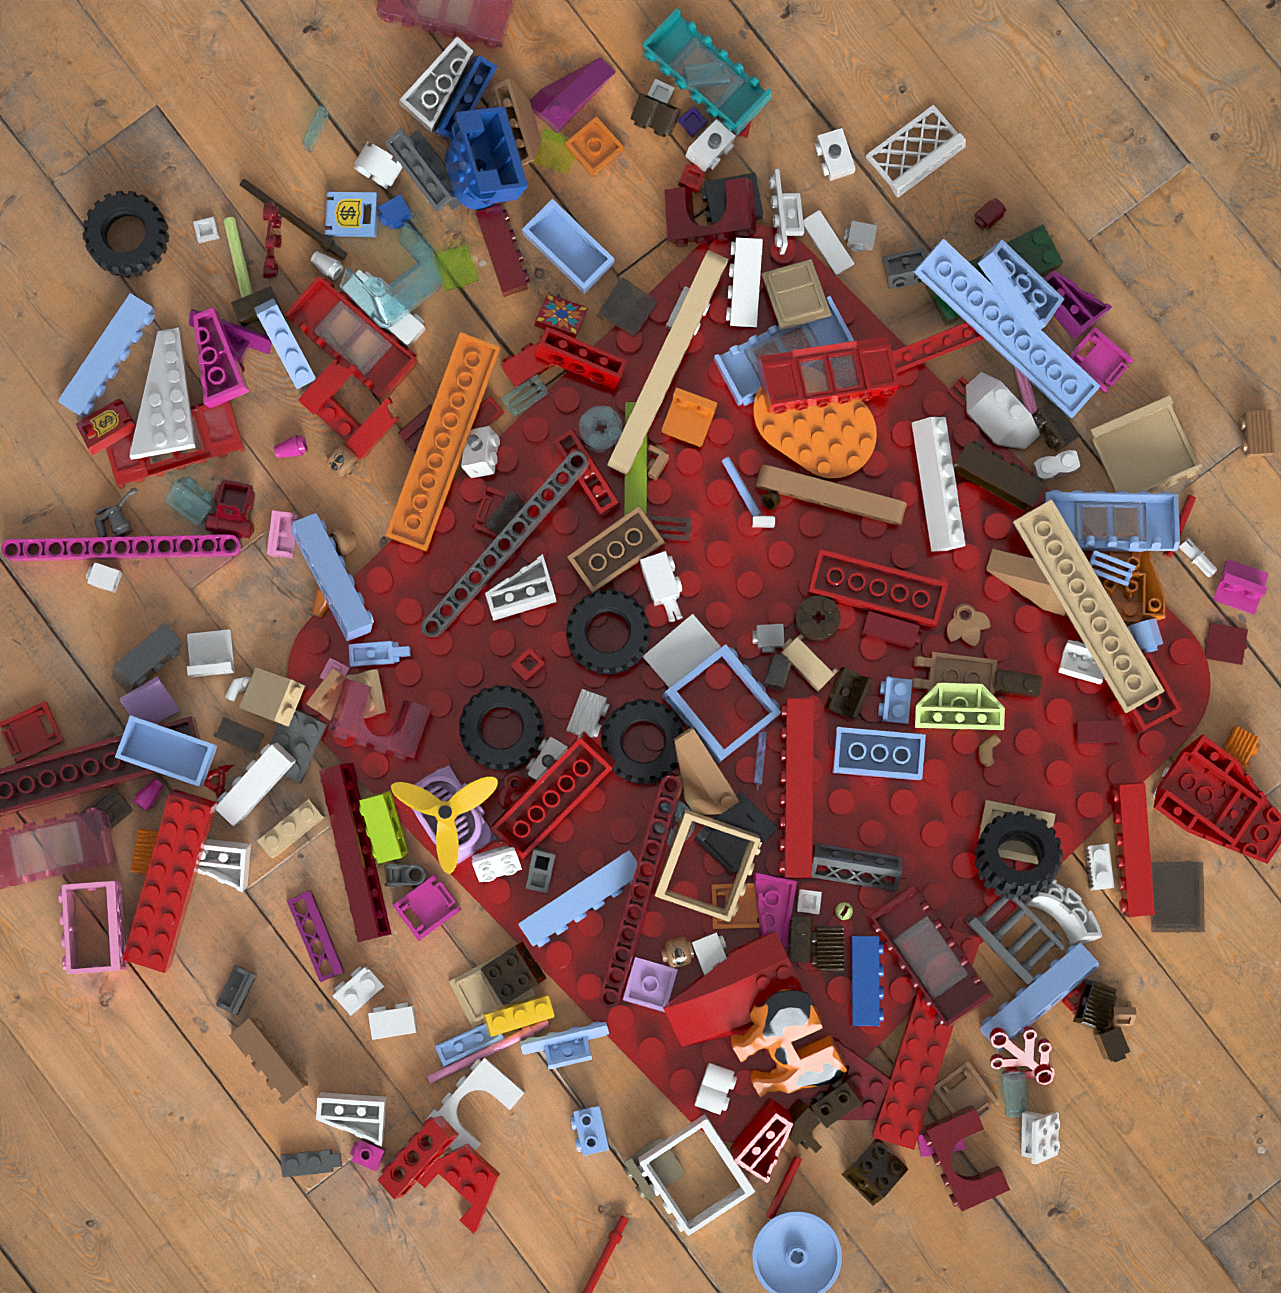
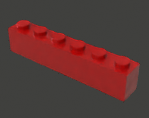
[1111,782,1155,917]

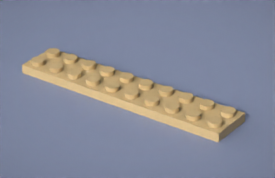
[1013,499,1164,713]

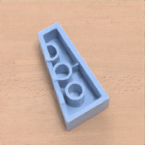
[978,239,1064,336]

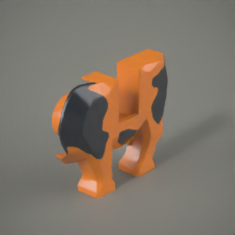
[731,989,847,1098]

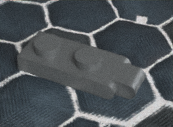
[280,1149,342,1177]

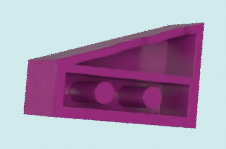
[1044,270,1112,340]

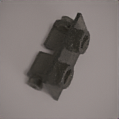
[484,491,527,535]

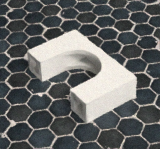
[426,1058,525,1150]

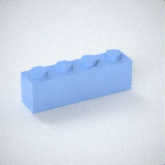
[254,298,316,389]

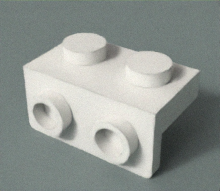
[1058,640,1103,685]

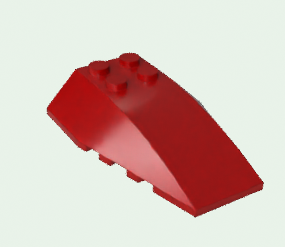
[1153,734,1281,864]
[663,931,804,1047]

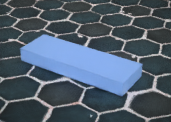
[435,1024,504,1066]

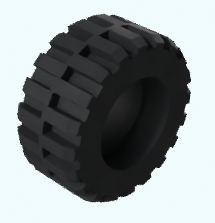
[83,191,169,278]
[566,589,650,675]
[459,685,544,771]
[601,699,684,785]
[974,811,1063,901]

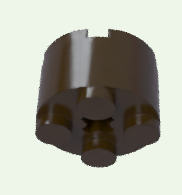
[795,596,840,642]

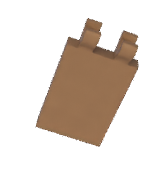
[912,652,997,696]

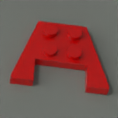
[418,1143,500,1234]

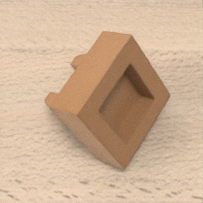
[1111,1001,1136,1026]

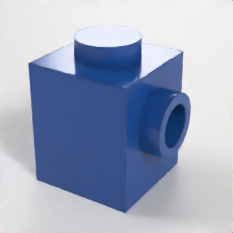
[377,194,413,230]

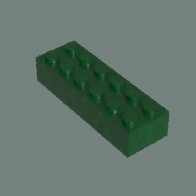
[926,224,1063,325]

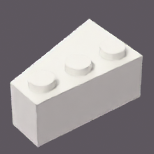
[198,839,251,892]
[316,1092,387,1146]

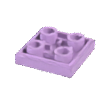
[119,676,180,724]

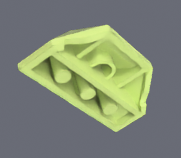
[915,682,1005,730]

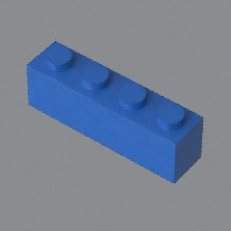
[433,55,498,143]
[851,936,884,1026]

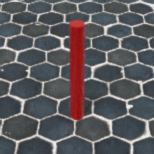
[1163,495,1196,558]
[766,1155,802,1219]

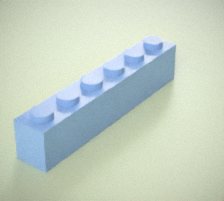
[58,293,155,418]
[291,513,374,641]
[518,850,644,947]
[980,942,1099,1052]

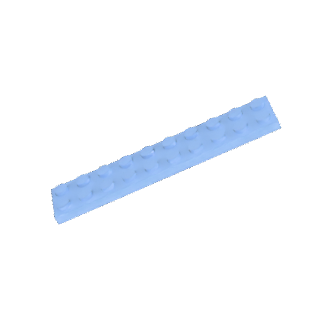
[913,239,1100,418]

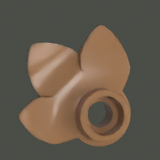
[947,604,990,646]

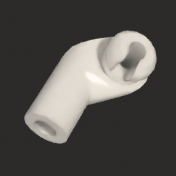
[225,676,251,702]

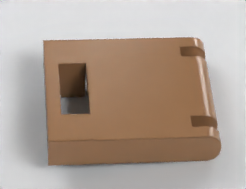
[934,1061,1000,1119]

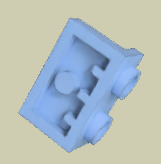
[878,676,912,724]

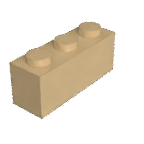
[257,799,325,859]

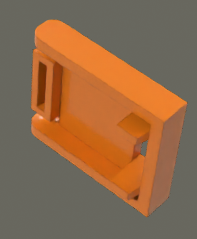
[711,883,760,929]

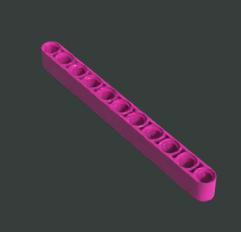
[1,535,242,562]

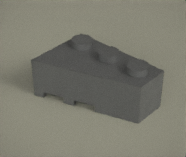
[112,623,182,694]

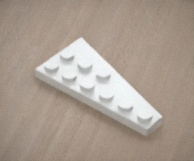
[129,327,196,460]

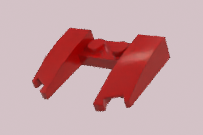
[298,359,399,460]

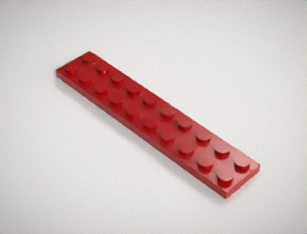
[871,927,981,1150]

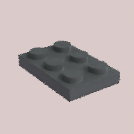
[270,708,328,783]

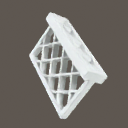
[866,105,966,198]

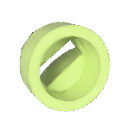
[835,902,853,920]

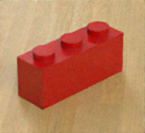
[501,335,555,390]

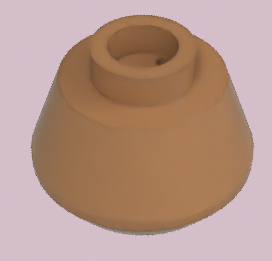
[330,528,358,557]

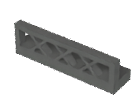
[812,843,903,891]

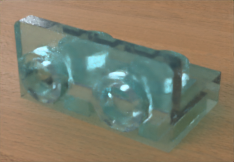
[164,476,216,527]

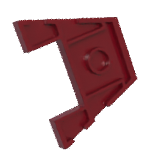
[809,1038,891,1120]

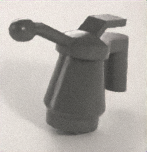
[94,488,138,537]

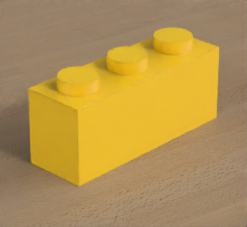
[482,994,555,1037]

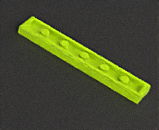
[624,402,647,516]

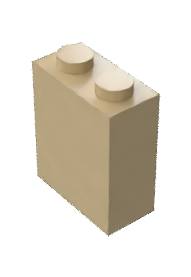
[239,667,305,727]

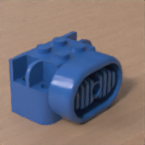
[445,106,528,211]

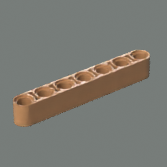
[756,465,907,525]

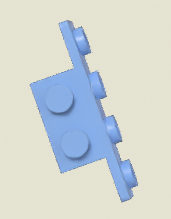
[520,1022,609,1069]

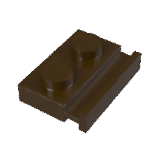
[79,786,134,839]

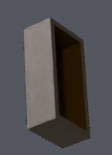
[953,441,1045,513]

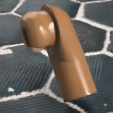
[979,733,1001,767]

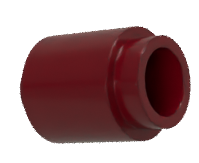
[974,198,1007,230]

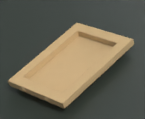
[762,259,831,330]
[978,800,1055,865]
[449,950,536,1028]

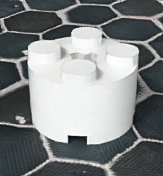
[354,141,403,189]

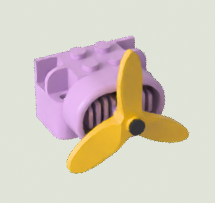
[391,765,498,874]

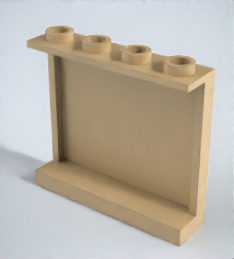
[1088,395,1202,493]

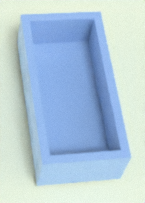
[522,199,615,294]
[115,715,217,788]

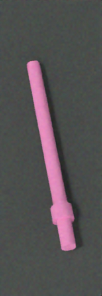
[427,1020,550,1084]

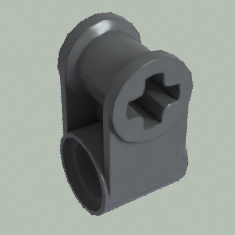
[384,864,427,887]

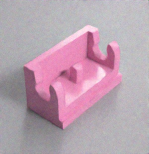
[267,510,298,559]

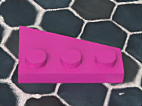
[753,873,797,947]

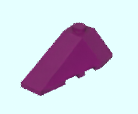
[530,58,616,134]

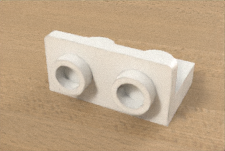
[333,966,385,1016]

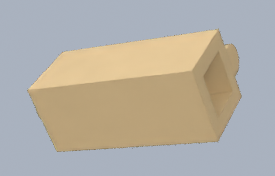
[781,634,838,691]

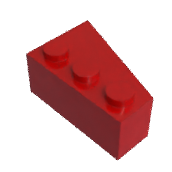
[730,1100,793,1183]

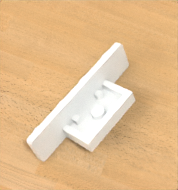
[769,169,804,254]

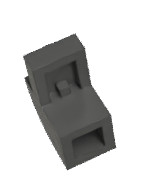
[526,847,557,893]

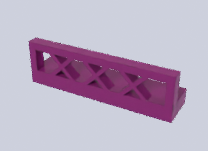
[287,890,345,982]

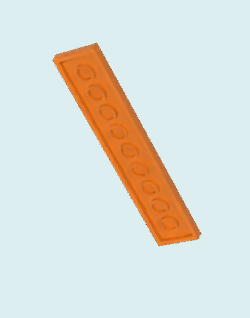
[385,332,501,551]

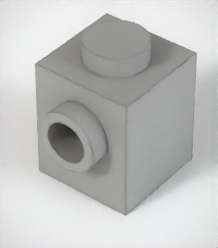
[844,221,877,252]
[752,624,784,653]

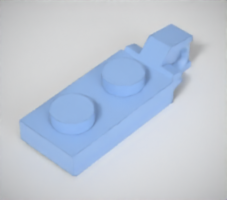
[348,641,411,667]

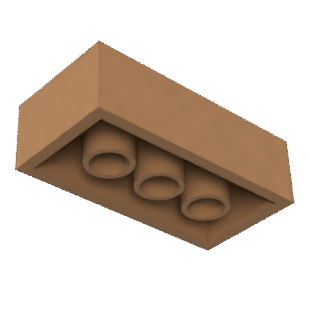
[568,506,666,593]

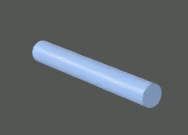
[722,457,761,517]

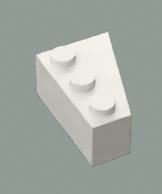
[485,554,557,620]

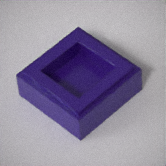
[678,106,708,137]

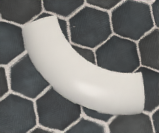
[1023,880,1102,946]

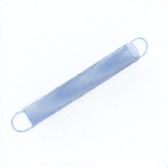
[754,732,767,790]

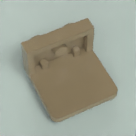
[623,1138,684,1201]

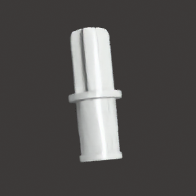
[1179,538,1217,577]

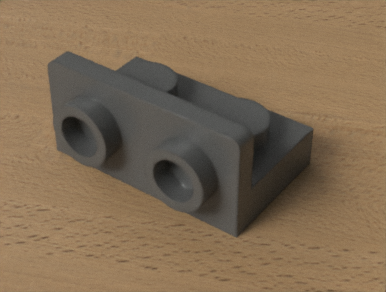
[882,248,927,289]

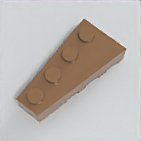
[229,1018,308,1104]

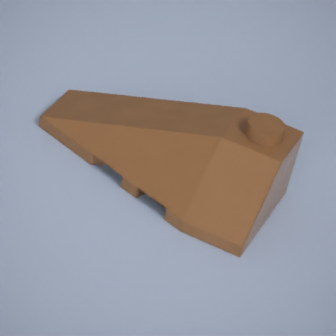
[986,549,1066,616]
[674,727,740,815]

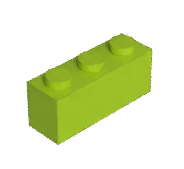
[359,790,409,864]

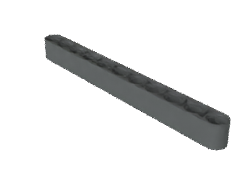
[422,451,589,637]

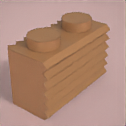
[1240,410,1275,457]

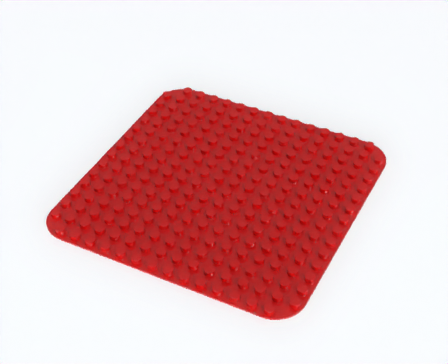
[287,225,1211,1143]

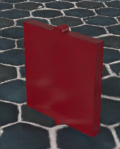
[1205,623,1248,665]

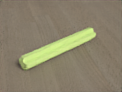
[224,217,253,298]

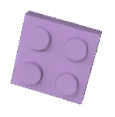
[623,957,678,1012]

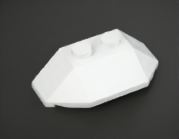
[965,372,1040,450]

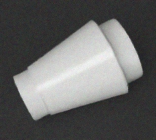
[310,251,343,280]

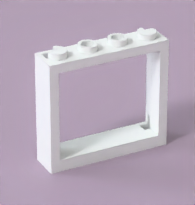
[637,1114,755,1236]

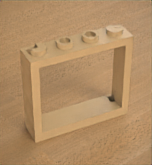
[653,809,762,922]

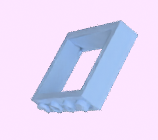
[662,644,781,764]

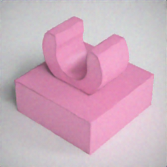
[320,658,350,679]

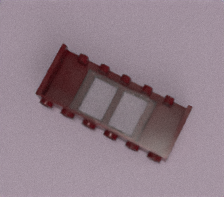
[871,885,993,1027]

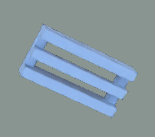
[1089,550,1135,586]

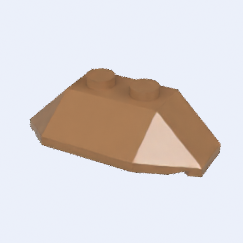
[488,78,542,166]

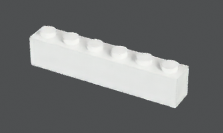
[912,417,965,551]

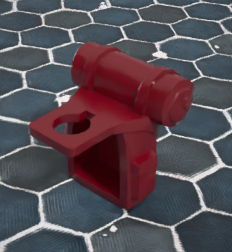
[204,480,255,539]

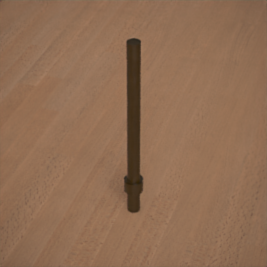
[240,179,348,260]

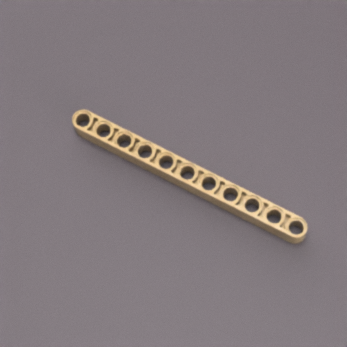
[607,250,728,475]

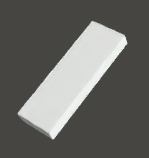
[803,210,855,276]

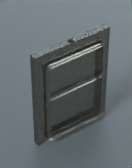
[1151,861,1205,933]

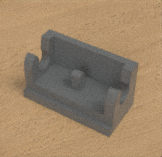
[216,965,257,1015]

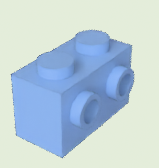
[570,1105,609,1156]

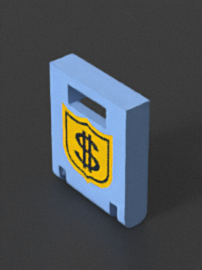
[324,192,379,237]

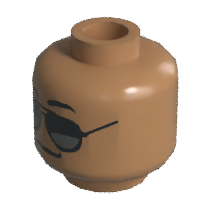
[325,445,359,477]
[661,937,694,968]

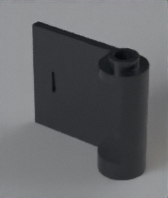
[694,791,778,876]

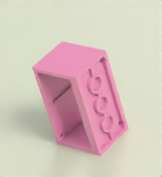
[59,881,127,974]

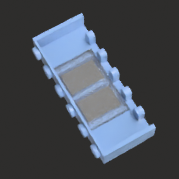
[714,296,854,406]
[1043,490,1180,552]

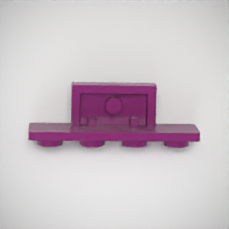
[189,309,272,362]

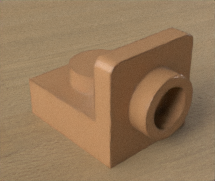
[647,444,669,481]

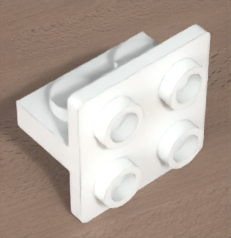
[1021,1111,1060,1164]

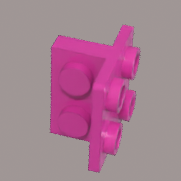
[1213,560,1268,614]

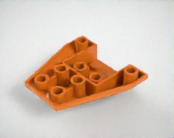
[1089,532,1165,625]

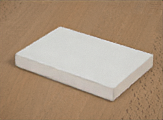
[643,614,721,688]

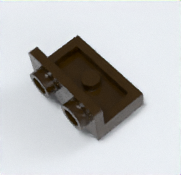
[825,667,872,719]

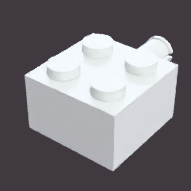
[640,551,683,622]

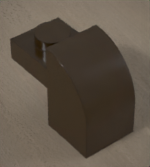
[788,1099,822,1153]

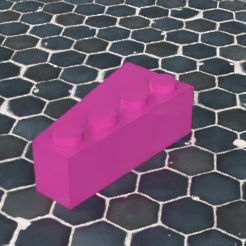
[193,307,250,408]

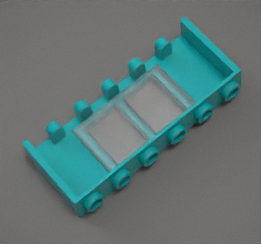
[642,8,772,135]

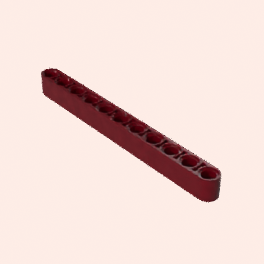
[599,774,683,1008]

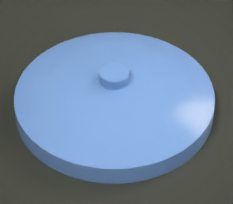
[752,1211,842,1293]

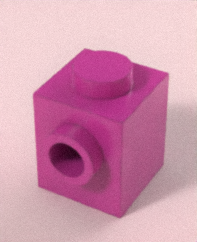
[350,1139,386,1171]

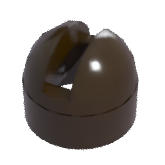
[761,491,781,510]

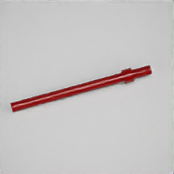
[582,1215,629,1293]

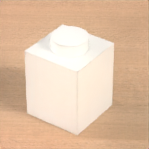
[86,562,123,593]

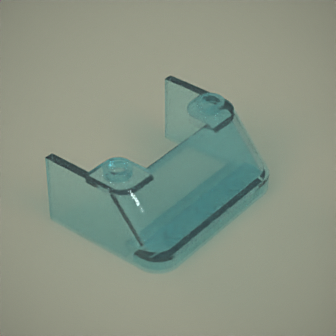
[340,222,443,328]

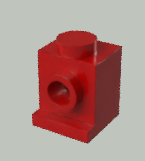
[510,647,545,683]

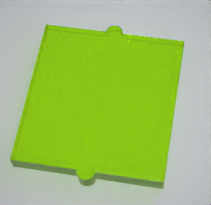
[533,129,576,175]
[434,245,479,292]

